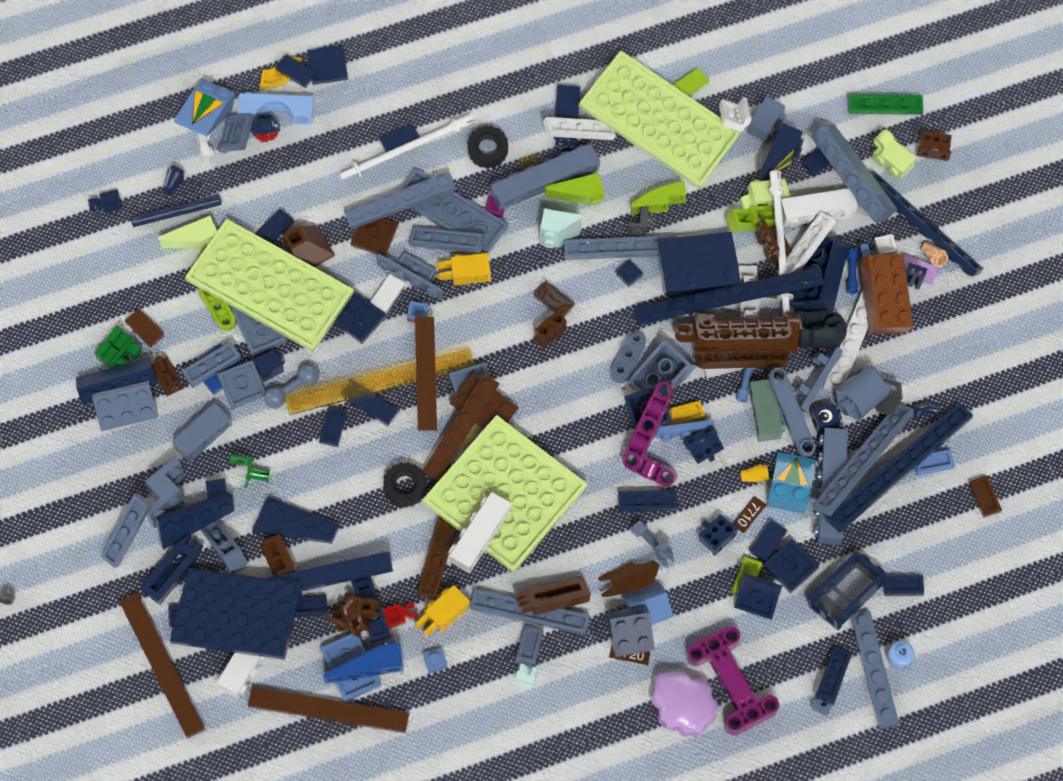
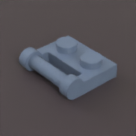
[217,114,254,153]

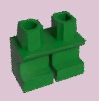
[94,326,142,368]

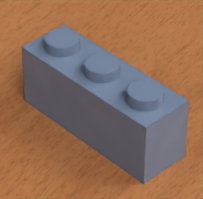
[172,403,232,463]

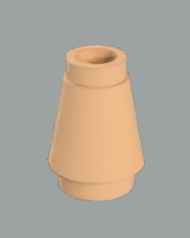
[922,242,948,267]

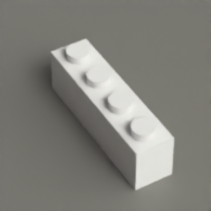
[781,188,858,228]
[448,492,512,574]
[217,653,268,699]

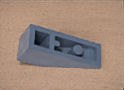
[200,520,248,574]

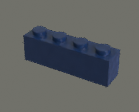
[76,357,157,405]

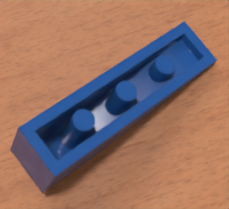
[323,641,404,684]

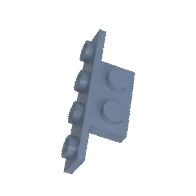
[376,253,443,300]

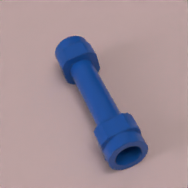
[847,248,859,294]

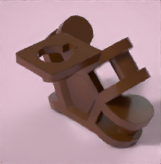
[325,591,380,637]

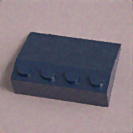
[657,231,741,296]

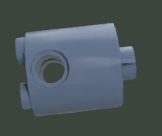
[834,366,891,420]

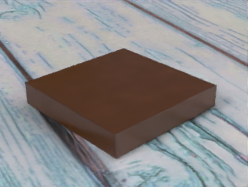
[350,218,399,257]

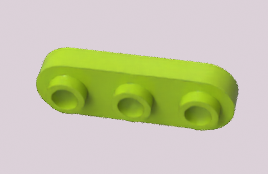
[199,288,236,331]

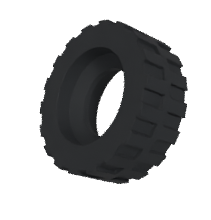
[468,126,508,169]
[383,462,426,508]

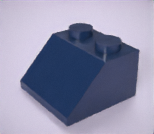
[624,385,673,430]

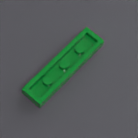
[849,94,924,115]

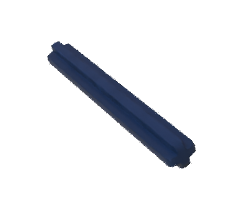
[130,195,222,227]

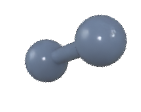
[264,365,319,409]

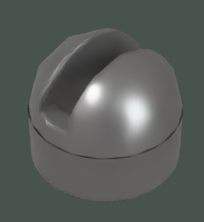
[0,588,15,605]

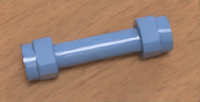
[736,358,755,403]

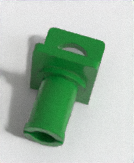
[229,454,270,488]

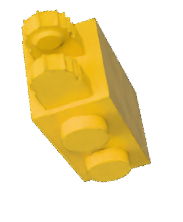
[436,252,491,285]
[414,585,470,637]

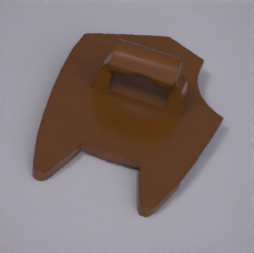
[598,560,660,597]

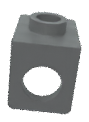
[875,379,903,415]

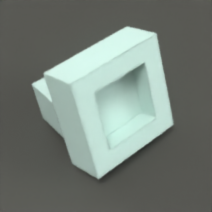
[515,663,540,686]

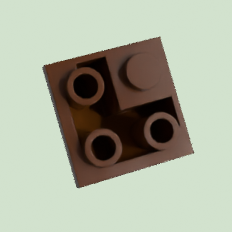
[282,225,335,267]

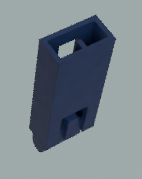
[554,85,581,151]
[139,534,203,605]

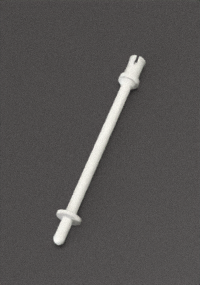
[339,113,475,180]
[769,170,794,315]

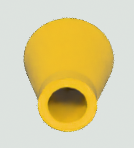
[740,464,769,483]

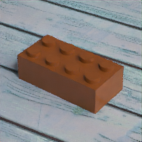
[860,254,913,334]

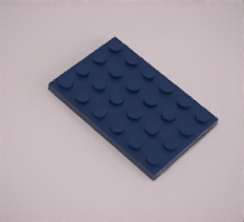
[169,568,303,660]

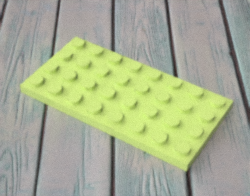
[578,50,741,189]
[185,219,354,352]

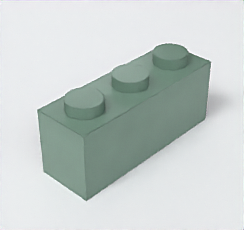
[749,379,785,442]

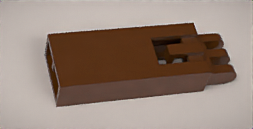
[514,575,591,616]

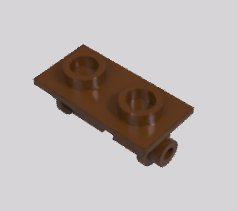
[153,356,184,397]

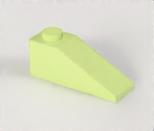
[158,216,217,249]

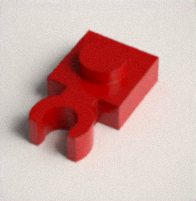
[382,603,418,629]

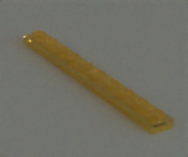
[284,348,475,416]

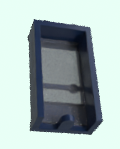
[808,551,887,631]

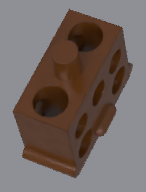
[916,129,952,161]
[533,311,568,348]

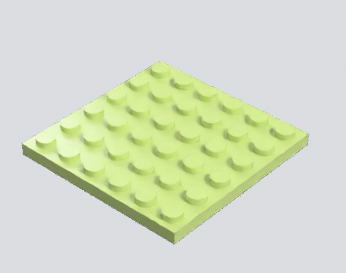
[422,415,588,573]

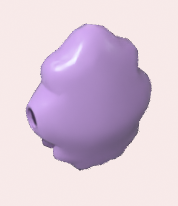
[651,671,718,737]

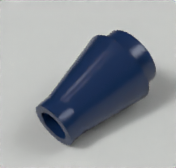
[162,166,185,195]

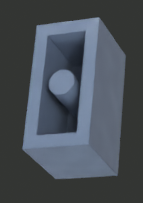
[747,96,786,142]

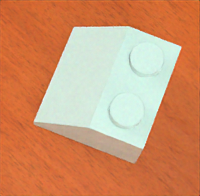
[540,209,581,248]

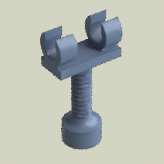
[631,520,674,568]

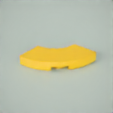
[260,56,302,89]

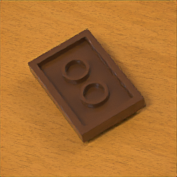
[449,373,519,430]

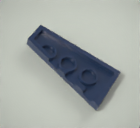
[156,492,234,550]
[252,497,340,544]

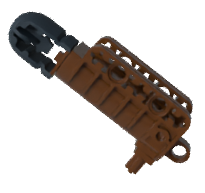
[675,311,847,369]

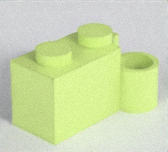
[872,129,917,180]
[740,179,790,209]

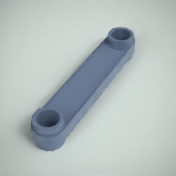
[768,367,815,457]

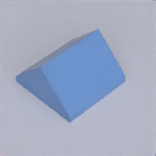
[621,581,673,625]

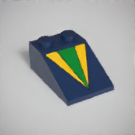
[760,123,804,181]

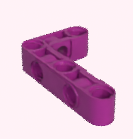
[623,381,678,486]

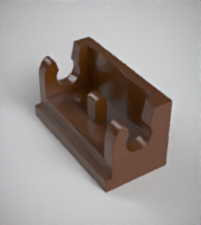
[261,534,296,576]

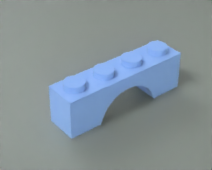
[238,92,314,125]

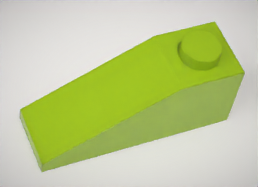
[545,173,605,205]

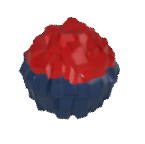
[251,114,280,143]

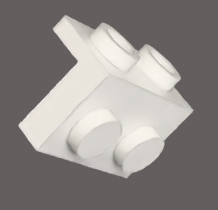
[719,97,752,132]

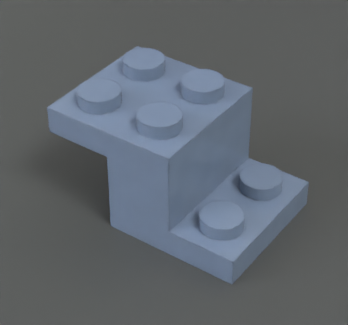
[145,457,185,528]

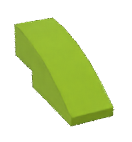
[631,182,686,215]
[725,206,776,233]

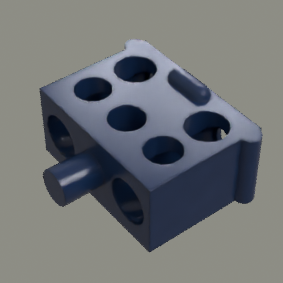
[683,425,724,464]
[699,514,738,556]

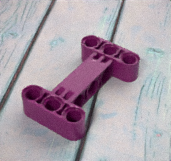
[687,626,779,736]

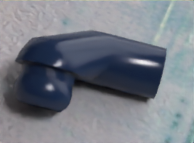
[913,402,940,419]

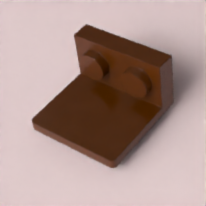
[756,218,792,266]

